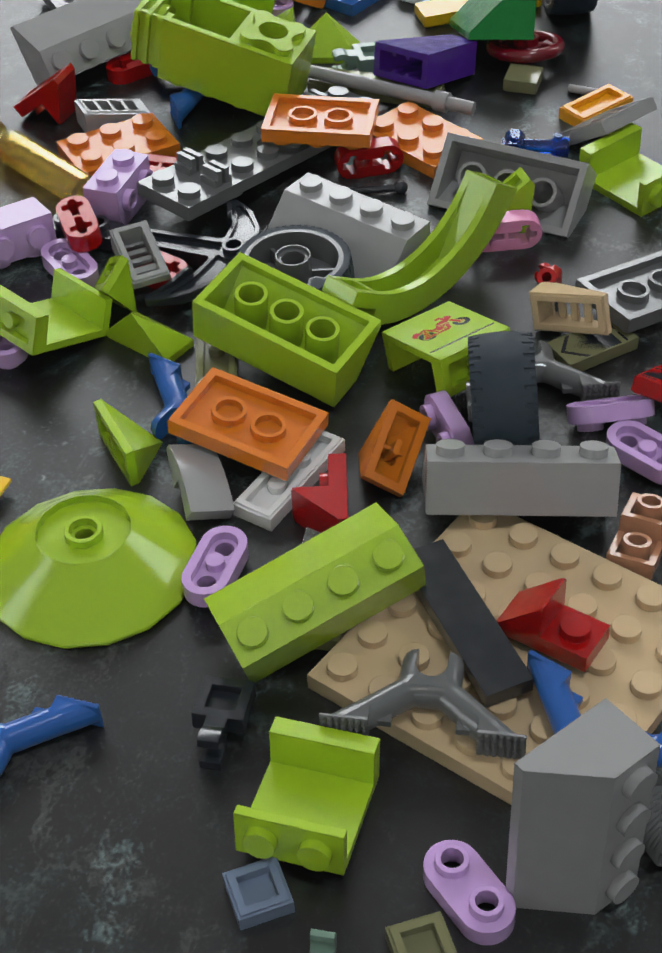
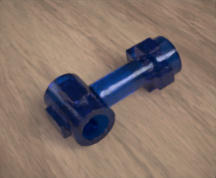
[501,129,569,158]

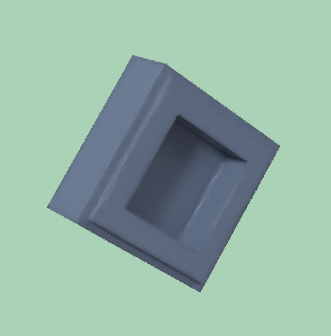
[222,857,295,931]

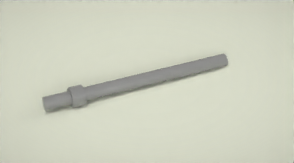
[308,64,476,116]

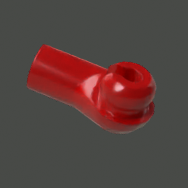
[534,262,563,284]

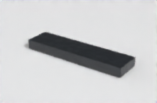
[414,539,534,707]

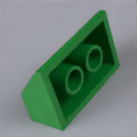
[449,0,537,40]

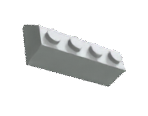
[10,0,141,85]
[427,133,597,238]
[267,172,430,278]
[422,439,621,517]
[506,698,660,915]

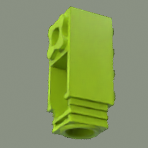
[130,0,317,117]

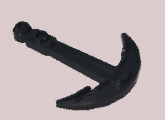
[53,199,261,306]

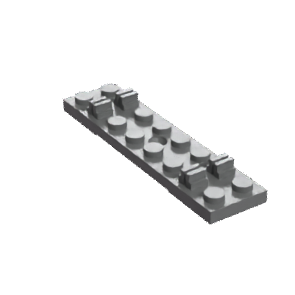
[137,86,388,221]

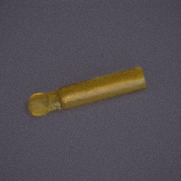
[0,120,92,200]

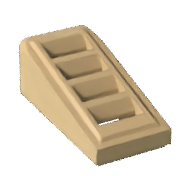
[529,282,612,335]

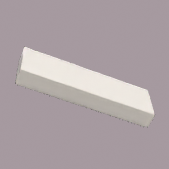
[233,431,345,531]

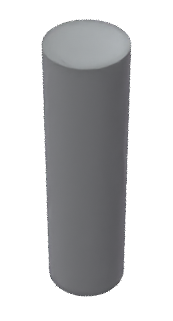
[568,84,598,95]

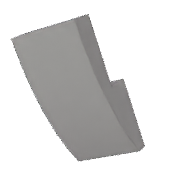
[166,444,235,521]

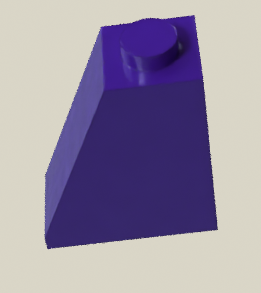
[373,34,477,89]

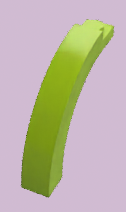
[322,170,517,325]

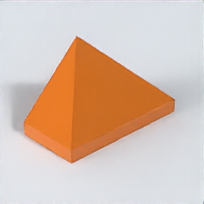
[358,399,431,497]

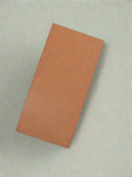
[606,492,662,581]

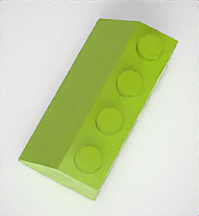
[192,252,382,407]
[204,503,426,683]

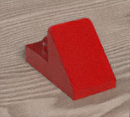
[14,63,76,125]
[291,453,348,536]
[497,578,610,672]

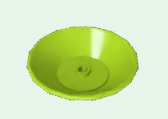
[0,488,197,649]

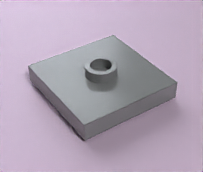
[557,97,657,148]

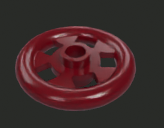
[486,30,565,63]

